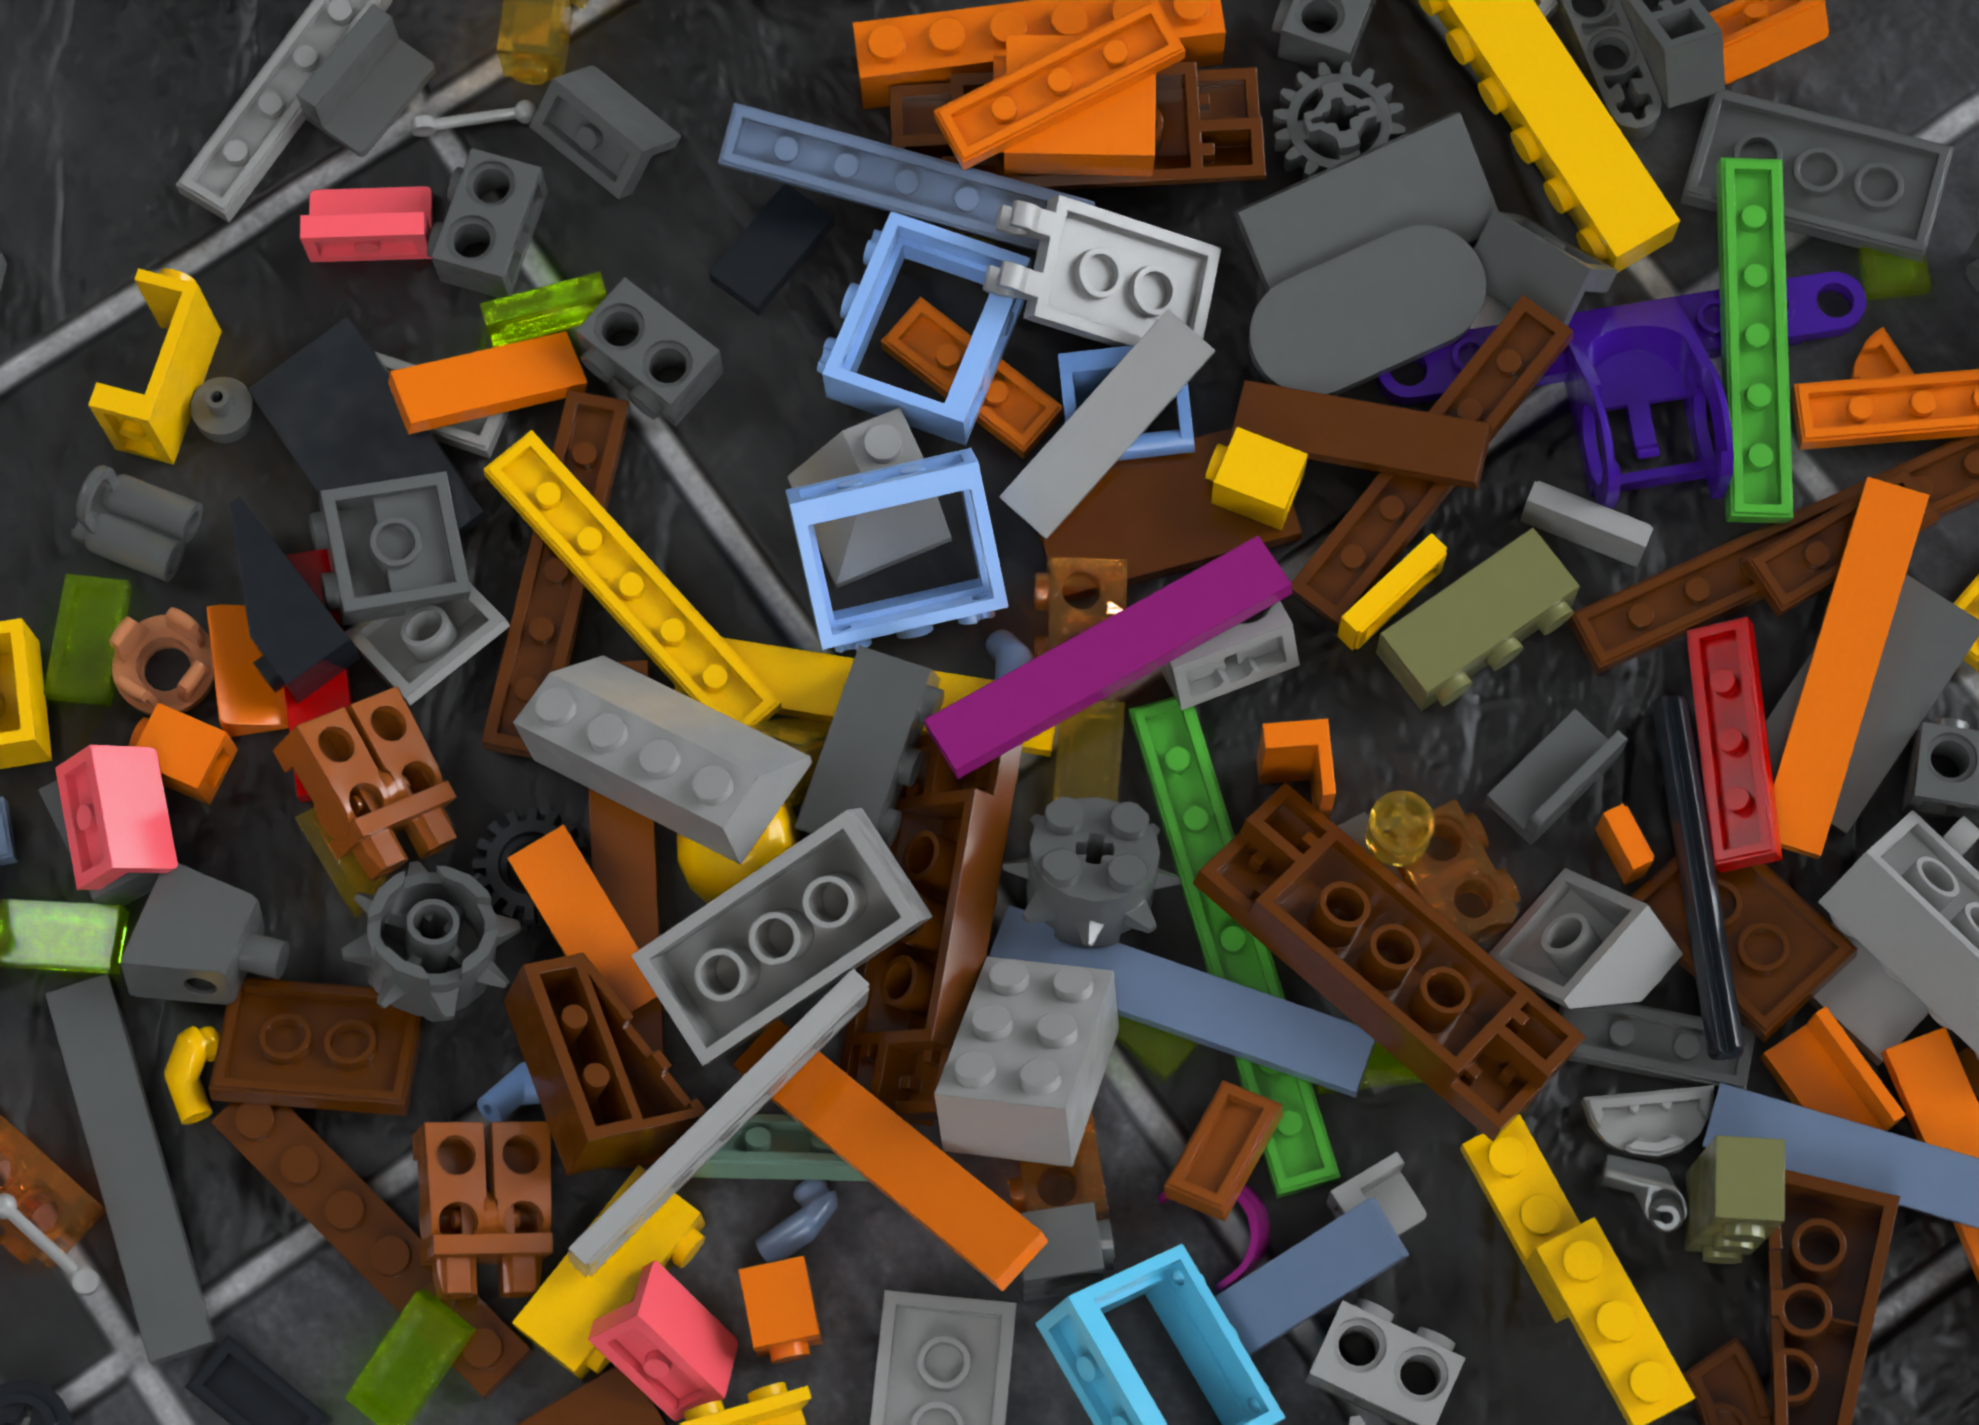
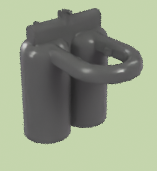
[71,465,203,582]

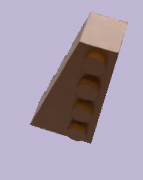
[1765,1169,1900,1425]

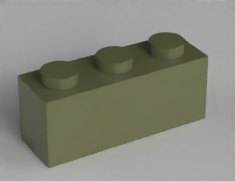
[1376,527,1580,711]
[1684,1135,1785,1264]

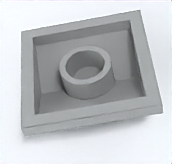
[345,582,510,706]

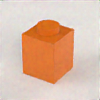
[129,702,238,806]
[738,1256,823,1364]

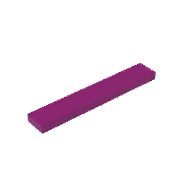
[924,536,1292,779]

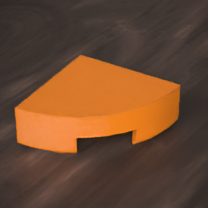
[1850,327,1914,379]

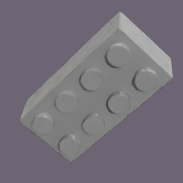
[631,808,933,1066]

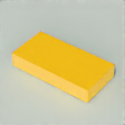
[1337,533,1447,651]

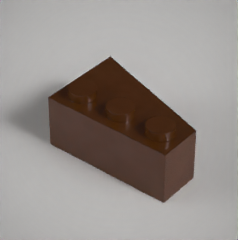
[503,953,707,1176]

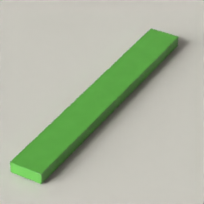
[1128,697,1340,1199]

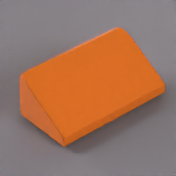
[1709,0,1829,84]
[207,604,289,737]

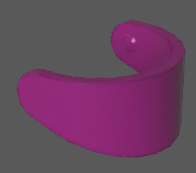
[1157,1184,1271,1293]

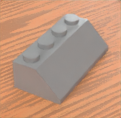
[513,655,812,865]
[1818,810,1979,1061]

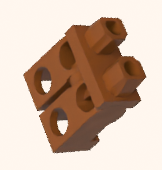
[272,686,457,881]
[412,1121,553,1300]

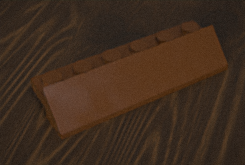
[889,61,1266,190]
[840,734,1023,1127]
[1193,782,1586,1142]

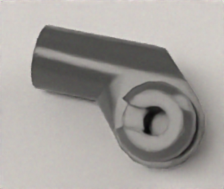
[1601,1154,1688,1232]

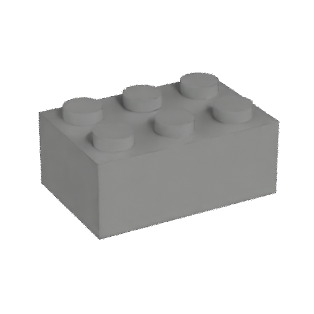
[934,956,1120,1167]

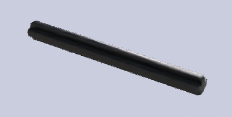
[1653,695,1745,1061]

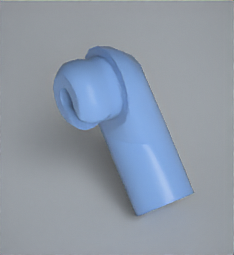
[477,1062,541,1123]

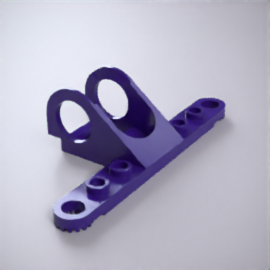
[1376,271,1866,510]

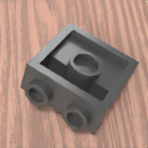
[309,471,471,625]

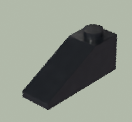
[229,496,360,703]

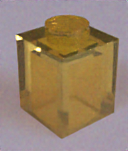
[497,0,573,85]

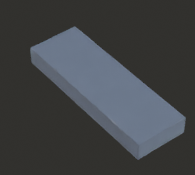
[1215,1197,1410,1356]

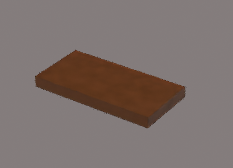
[1038,428,1302,604]

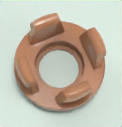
[109,607,215,715]

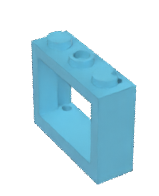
[1035,1243,1286,1425]

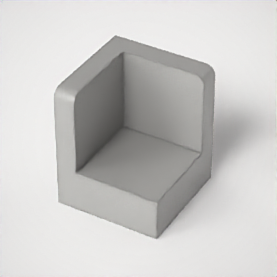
[1326,1152,1427,1236]

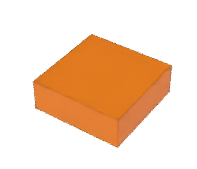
[1595,804,1655,885]

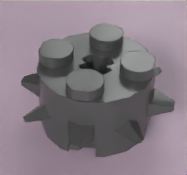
[1002,797,1181,948]
[341,861,521,1022]

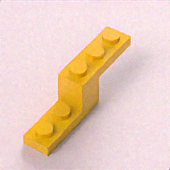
[1460,1114,1695,1425]

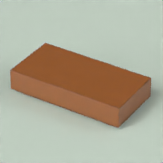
[1163,1080,1283,1222]

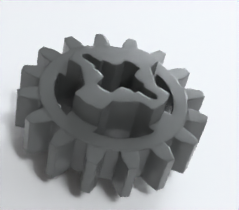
[1271,61,1406,180]

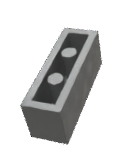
[794,645,944,848]

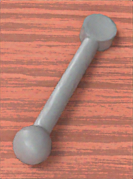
[410,100,537,137]
[0,1193,101,1296]

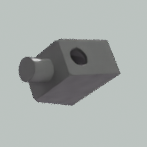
[120,863,290,1005]

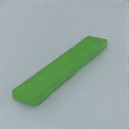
[1716,157,1794,524]

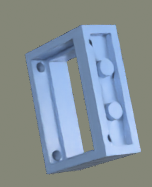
[817,211,1031,446]
[785,448,1009,653]

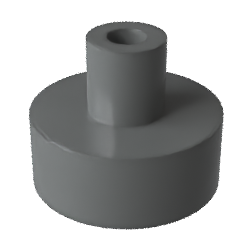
[190,376,257,443]

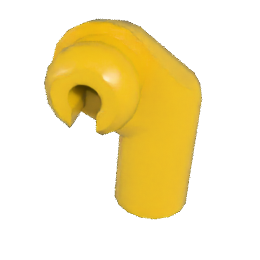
[164,1026,220,1125]

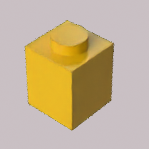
[1205,427,1308,530]

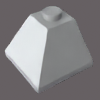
[787,407,952,589]
[1489,868,1683,1009]

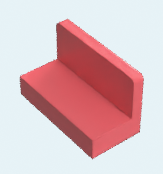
[300,186,433,262]
[55,745,178,890]
[588,1261,739,1422]

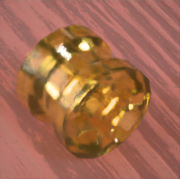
[1365,790,1435,867]

